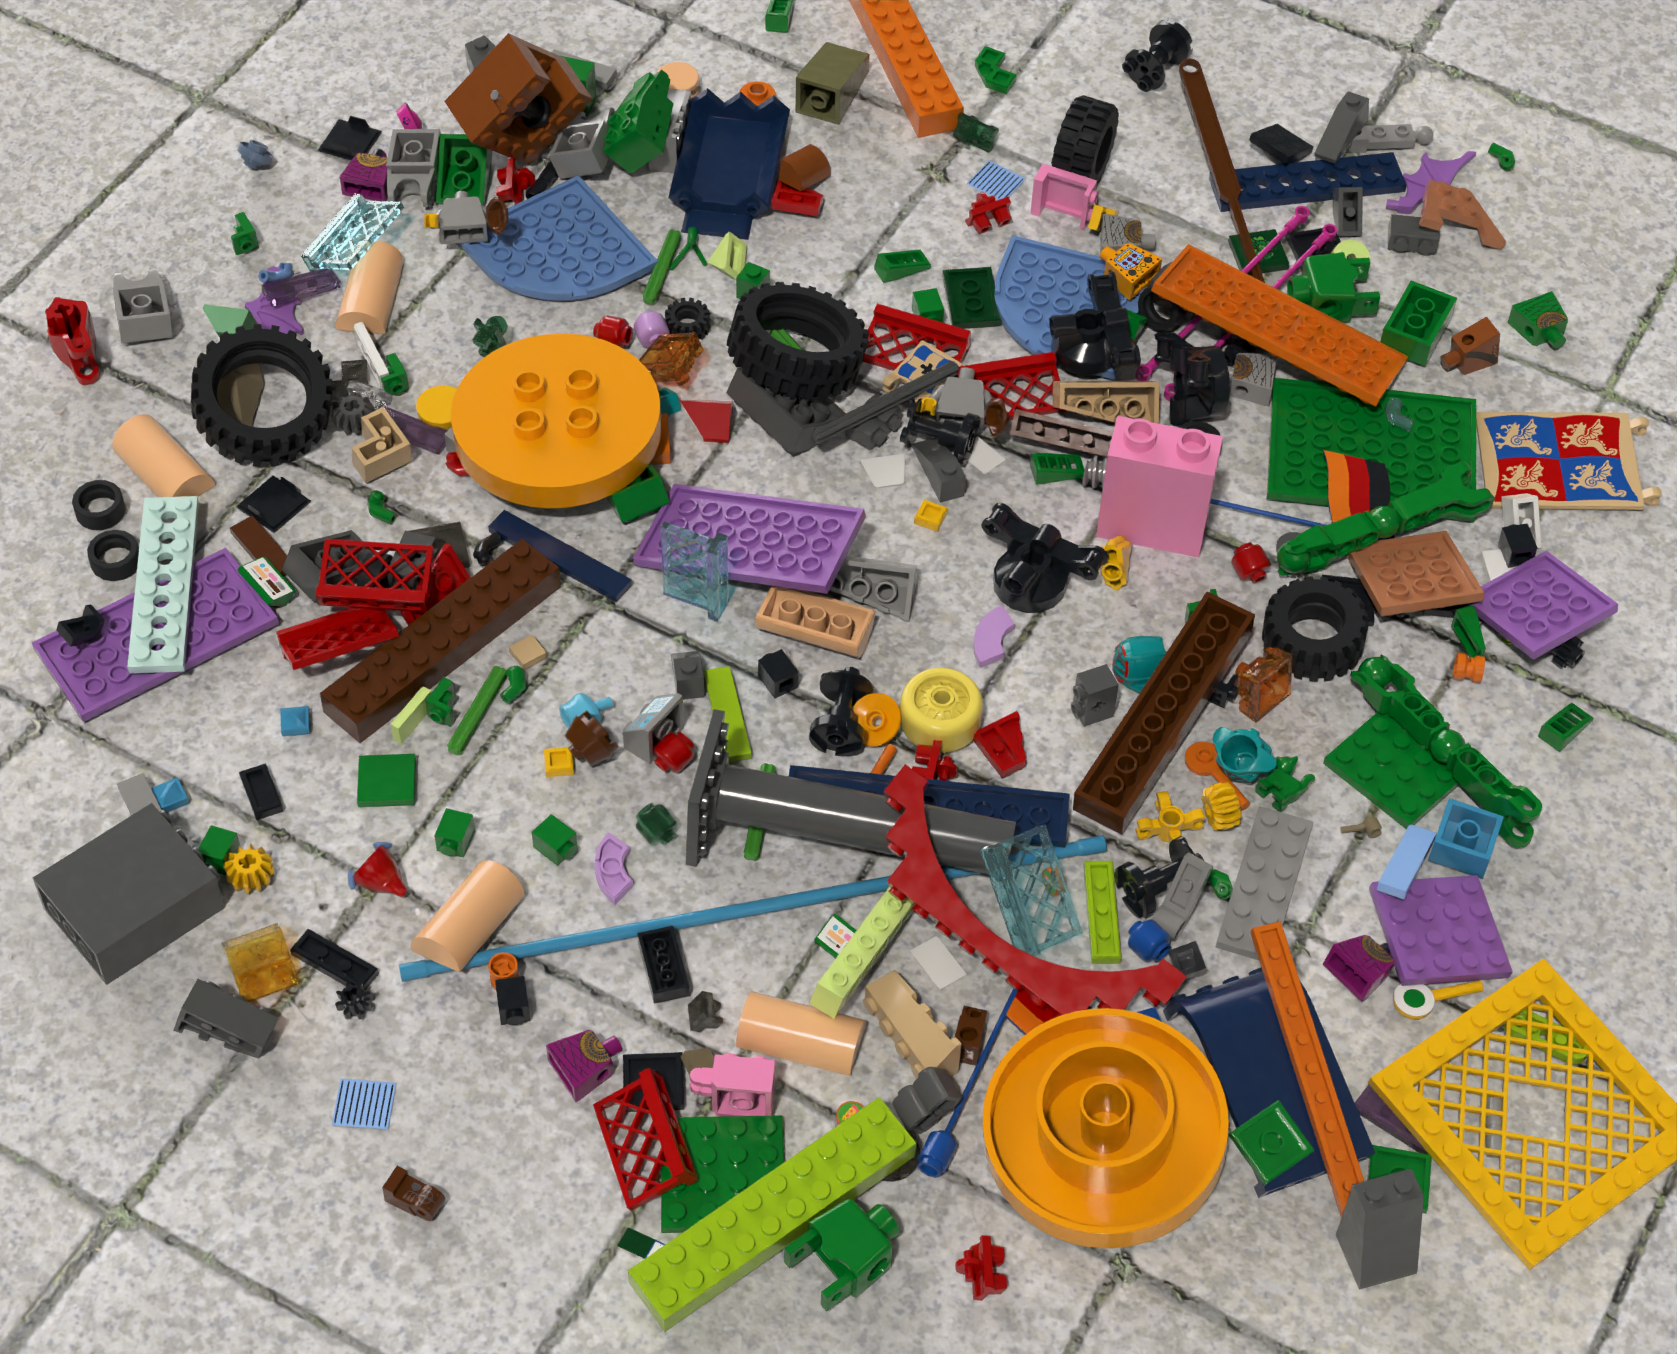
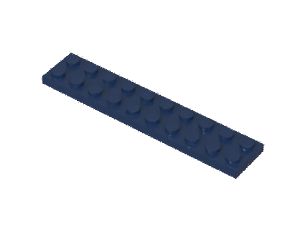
[789,765,1070,847]

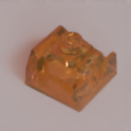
[639,332,704,386]
[1235,647,1292,723]

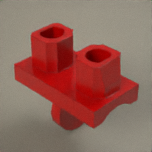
[496,157,535,205]
[965,192,1012,234]
[912,740,958,781]
[955,1235,1007,1301]

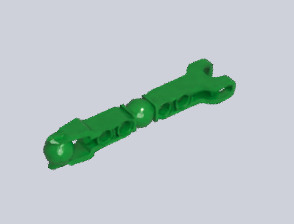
[1277,462,1495,575]
[1350,654,1542,848]

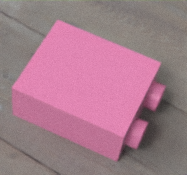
[1096,416,1223,558]

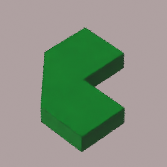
[975,46,1017,95]

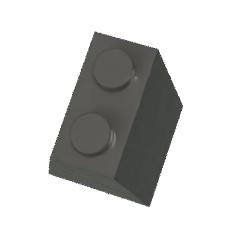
[1336,1169,1424,1290]

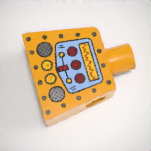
[1100,243,1162,300]

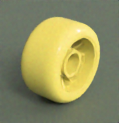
[900,668,983,753]

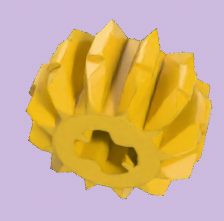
[1201,782,1242,831]
[224,844,274,894]

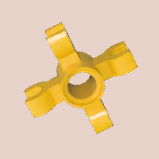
[1135,791,1205,844]

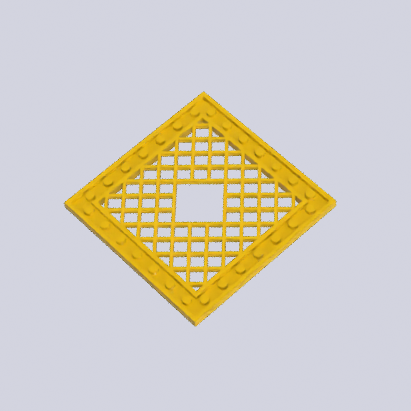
[1368,958,1677,1270]

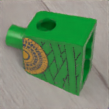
[1508,291,1568,349]

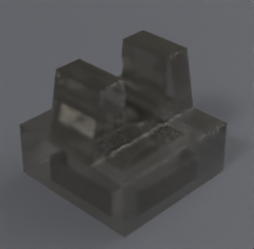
[688,991,723,1033]

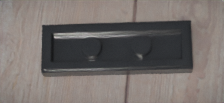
[290,929,379,992]

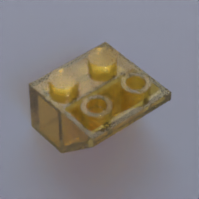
[221,923,300,1003]

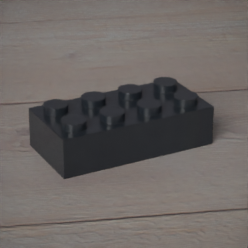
[637,926,689,1003]

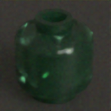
[636,803,677,845]

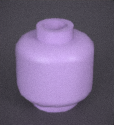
[634,311,670,348]

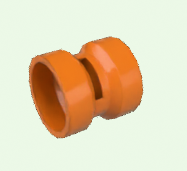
[1453,652,1485,683]
[488,952,519,990]

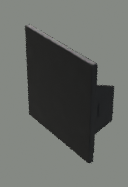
[318,116,382,160]
[236,475,311,533]

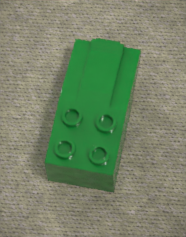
[603,69,674,174]

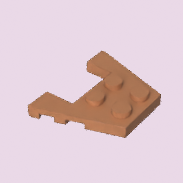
[1419,179,1506,250]

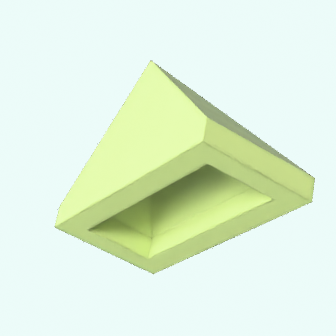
[707,232,747,280]

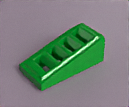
[765,0,795,33]
[874,249,931,282]
[1030,453,1085,484]
[1451,605,1486,657]
[1538,702,1594,752]

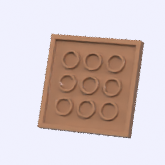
[1347,531,1484,616]

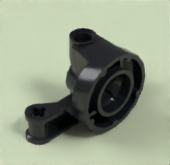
[1049,271,1141,375]
[1154,332,1230,424]
[981,503,1109,613]

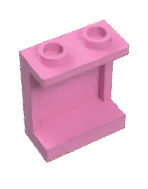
[1030,164,1099,230]

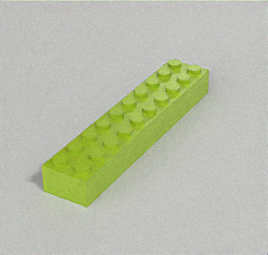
[628,1097,917,1332]

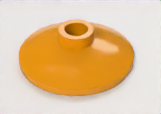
[852,693,901,747]

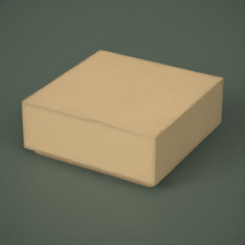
[509,635,547,670]

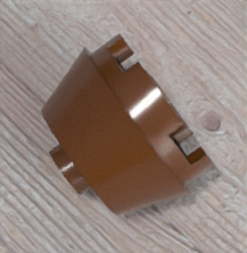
[564,710,619,766]

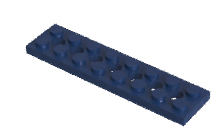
[1209,152,1406,212]

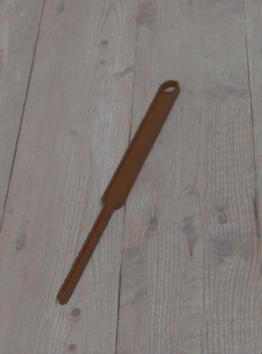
[1179,58,1265,283]

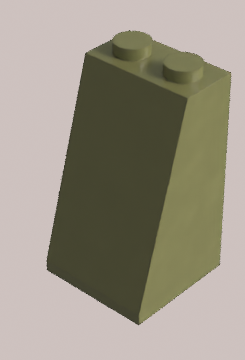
[795,42,870,125]

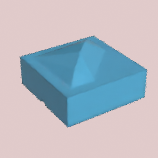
[280,706,310,736]
[151,777,189,813]

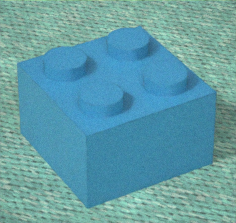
[1428,798,1504,879]

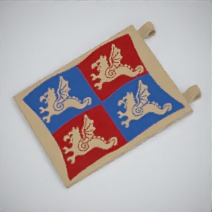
[1476,412,1662,510]

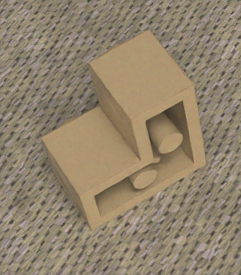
[352,407,411,483]

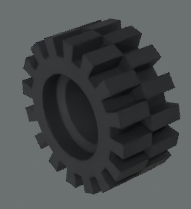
[665,298,710,344]

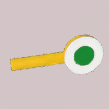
[1393,980,1483,1019]

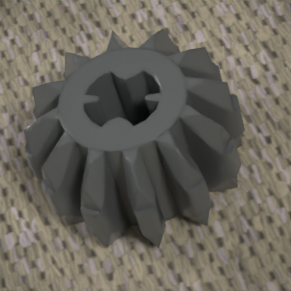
[331,393,375,435]

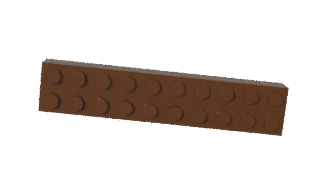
[320,539,561,743]
[1073,591,1255,834]

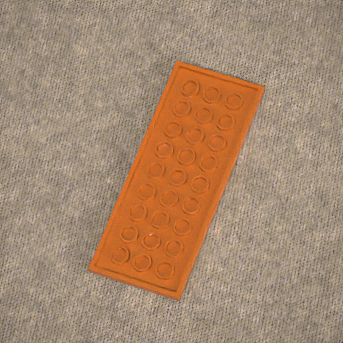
[1151,244,1409,406]

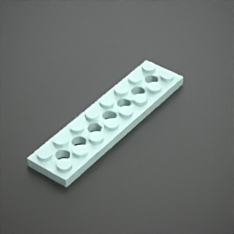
[127,496,199,674]

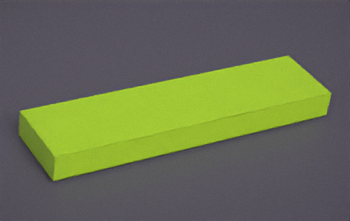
[703,666,751,763]
[1083,861,1121,964]

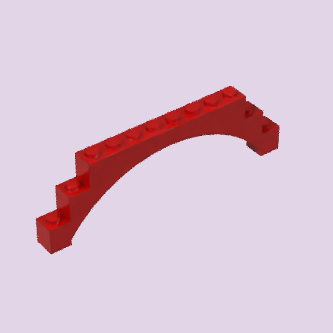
[884,764,1187,1019]

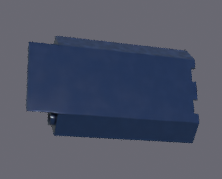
[668,88,790,240]

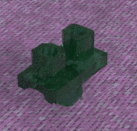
[953,113,999,153]
[472,316,508,357]

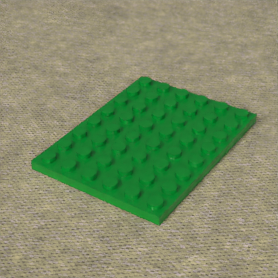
[1266,377,1476,522]

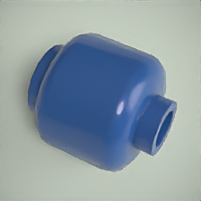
[1128,919,1171,962]

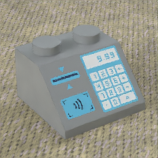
[622,693,684,764]

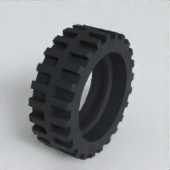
[727,282,869,400]
[191,324,333,467]

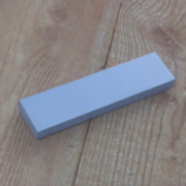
[1377,824,1436,899]

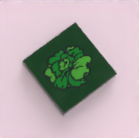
[1228,229,1290,275]

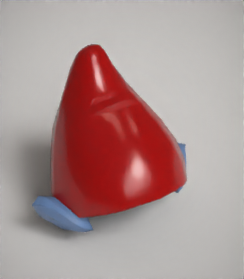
[347,842,407,897]

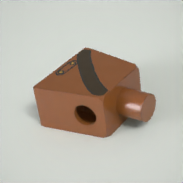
[1440,317,1500,375]

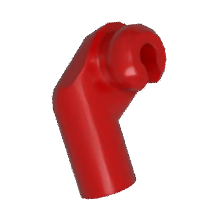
[446,452,470,477]

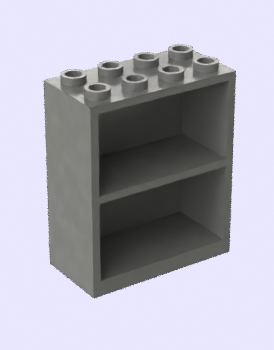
[32,803,225,985]

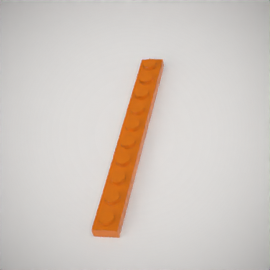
[1250,921,1364,1218]

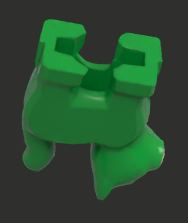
[1255,756,1315,812]

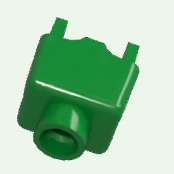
[1287,252,1380,323]
[784,1198,900,1312]

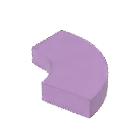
[974,605,1015,667]
[595,832,634,905]

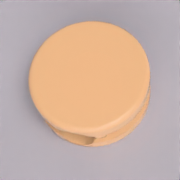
[657,62,699,99]

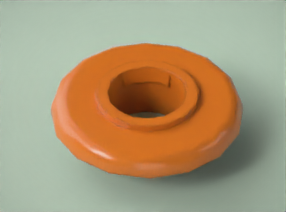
[739,81,776,106]

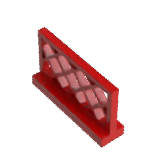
[862,303,971,377]
[955,352,1067,424]
[316,539,434,612]
[276,607,399,670]
[593,1068,698,1211]

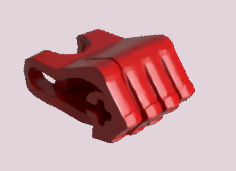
[45,297,100,385]

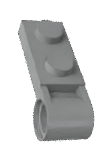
[1152,852,1214,942]

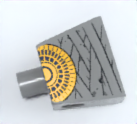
[1100,214,1156,253]
[1228,353,1277,407]

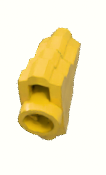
[1101,535,1132,590]

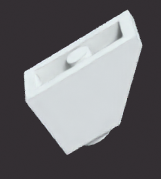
[1502,493,1542,548]

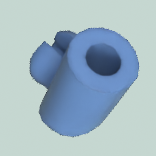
[258,263,294,284]

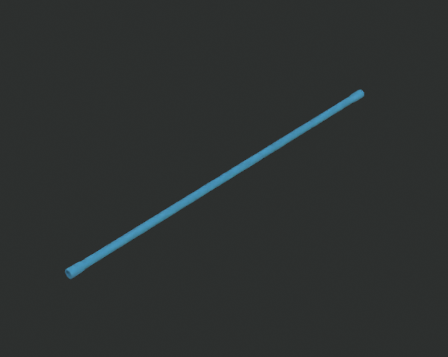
[399,835,1107,982]

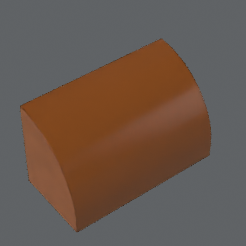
[779,144,830,191]

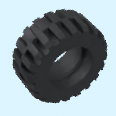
[1051,95,1119,187]
[1262,576,1368,681]

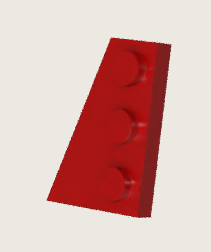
[400,544,471,625]

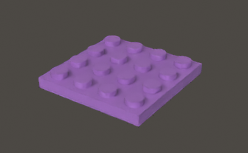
[1464,550,1618,660]
[1369,875,1513,986]

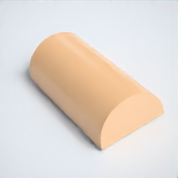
[335,240,404,334]
[112,414,215,497]
[755,586,875,658]
[411,860,525,972]
[736,991,866,1076]

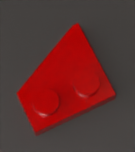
[771,181,823,216]
[973,711,1026,778]

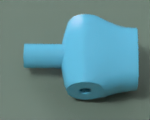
[559,693,613,728]

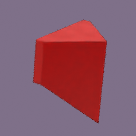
[680,400,733,443]

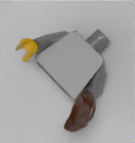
[424,191,509,245]
[920,367,1008,437]

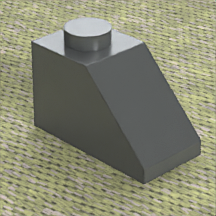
[1333,187,1363,236]
[671,651,704,700]

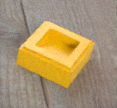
[914,500,948,532]
[544,747,574,777]

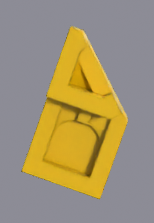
[1088,204,1119,231]

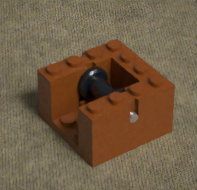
[444,33,593,165]

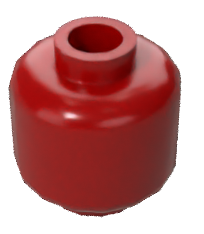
[593,315,633,348]
[1231,542,1271,583]
[653,732,695,773]

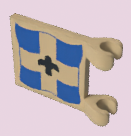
[882,340,963,412]

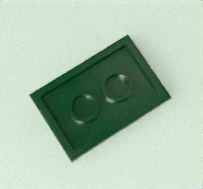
[942,267,1002,329]

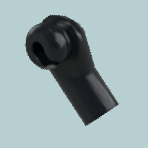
[473,532,502,566]

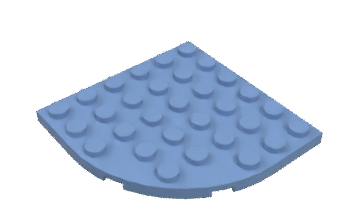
[458,175,658,301]
[995,235,1150,380]

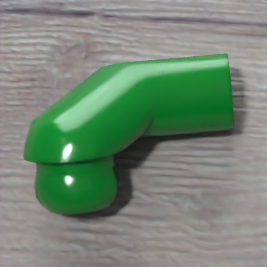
[1488,142,1515,170]
[367,490,397,525]
[500,666,526,704]
[1207,868,1233,899]

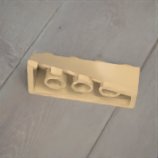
[1053,381,1160,424]
[863,970,961,1079]

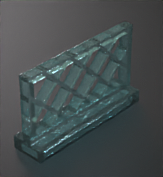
[301,194,404,275]
[661,522,729,622]
[980,824,1083,956]

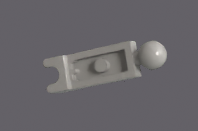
[1349,124,1433,153]

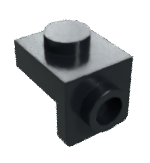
[56,604,104,647]

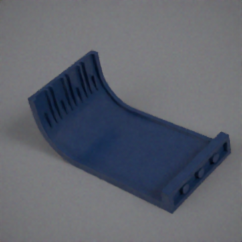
[1163,968,1375,1198]

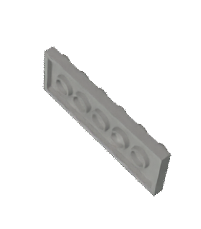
[1215,806,1313,960]

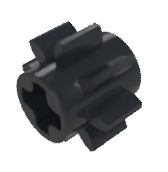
[1551,636,1585,668]
[335,982,372,1020]

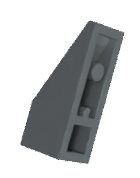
[1314,91,1369,164]
[912,438,966,503]

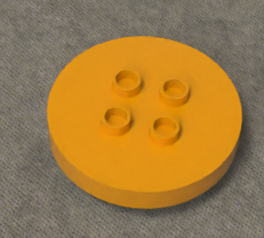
[451,334,662,508]
[983,1008,1229,1248]

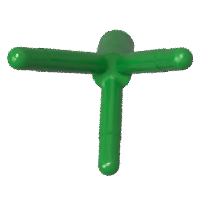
[669,227,707,270]

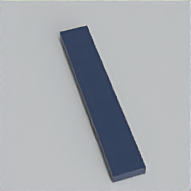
[488,510,632,602]

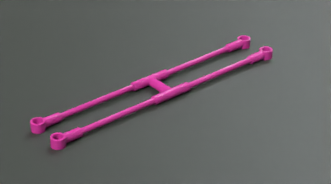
[1135,206,1337,401]

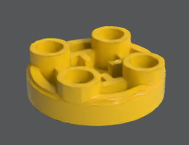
[416,385,457,432]

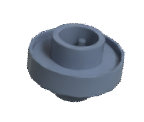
[237,140,274,169]

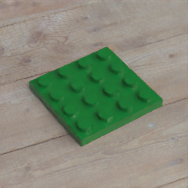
[1323,712,1460,830]
[661,1115,783,1233]

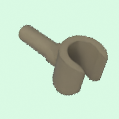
[1340,816,1382,838]

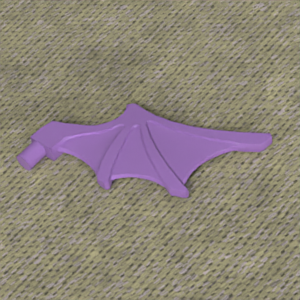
[1386,151,1476,214]
[245,266,303,364]

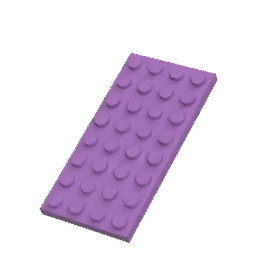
[633,484,866,594]
[32,548,279,722]

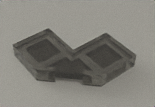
[331,359,368,406]

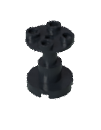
[1122,20,1193,92]
[900,398,980,465]
[809,667,874,756]
[1114,836,1205,918]

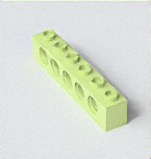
[809,887,913,1019]

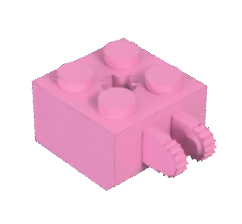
[689,1053,775,1116]

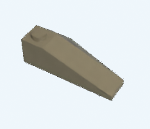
[217,363,264,426]

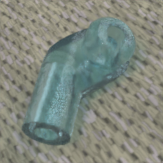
[1385,398,1415,432]

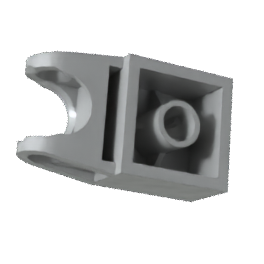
[549,107,615,179]
[386,129,441,207]
[113,268,173,343]

